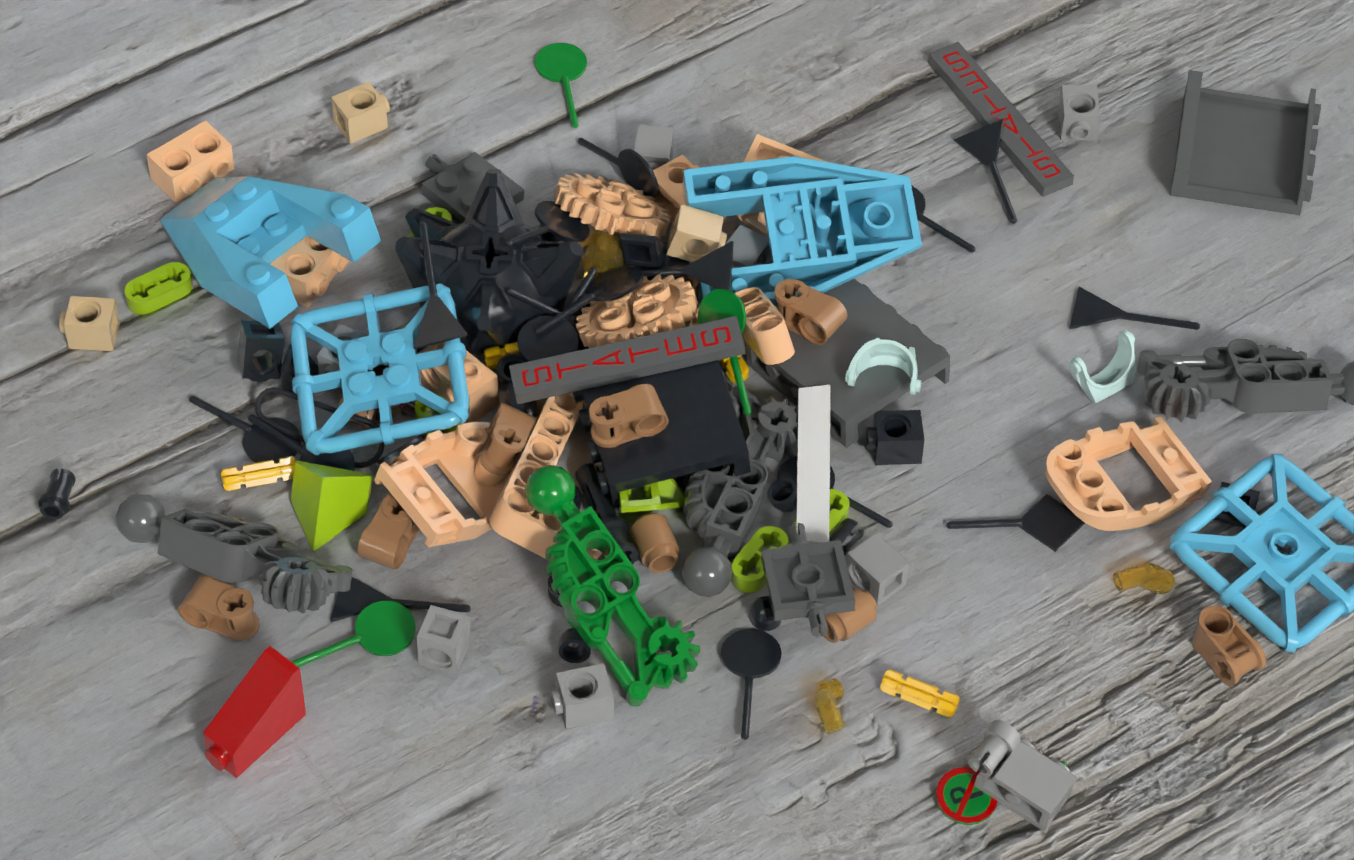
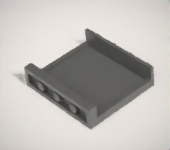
[1170,70,1321,216]
[746,279,950,448]

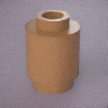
[630,513,680,573]
[818,587,877,643]

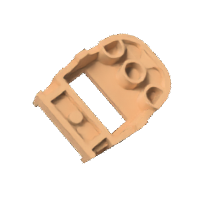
[1045,417,1212,531]
[374,422,520,547]

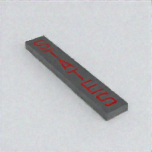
[928,42,1074,197]
[509,316,746,404]

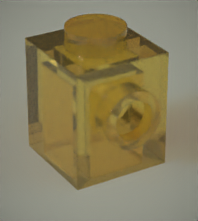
[584,229,630,279]

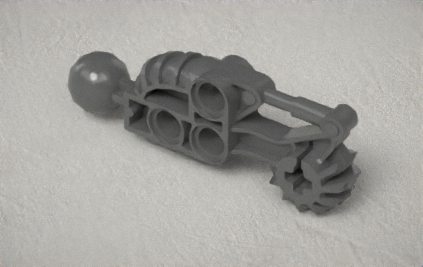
[1137,339,1354,422]
[682,386,798,597]
[116,494,353,613]

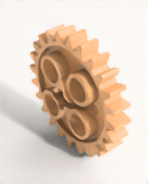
[553,173,672,239]
[576,274,698,348]

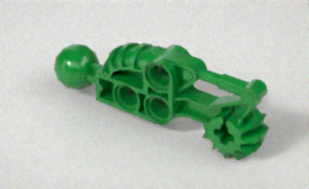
[525,465,700,707]

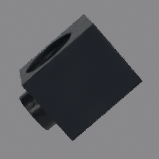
[237,320,285,382]
[866,410,925,465]

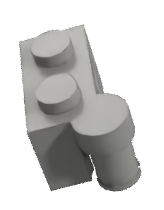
[968,720,1077,832]

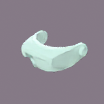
[1069,330,1136,403]
[845,338,921,395]

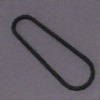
[255,387,385,468]

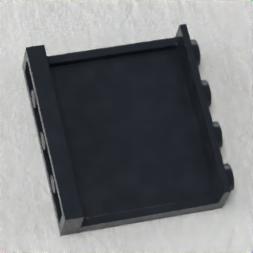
[572,360,751,508]

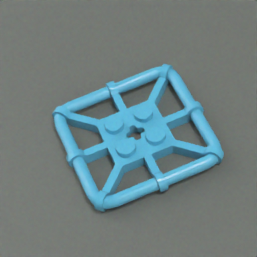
[290,284,469,455]
[1170,453,1354,652]

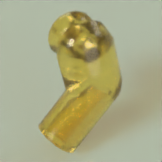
[1113,562,1175,594]
[815,678,846,734]

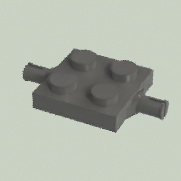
[421,152,524,224]
[761,523,855,637]

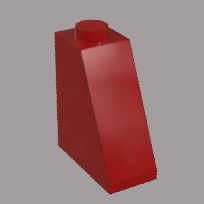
[203,646,306,778]

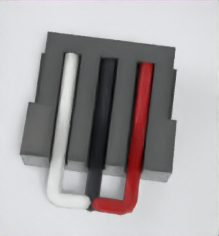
[399,401,415,417]

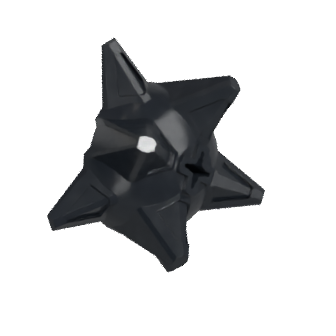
[395,169,583,354]

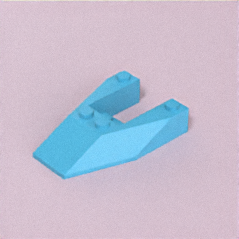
[683,156,922,307]
[160,176,381,329]

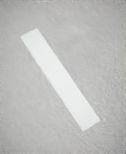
[797,385,830,542]

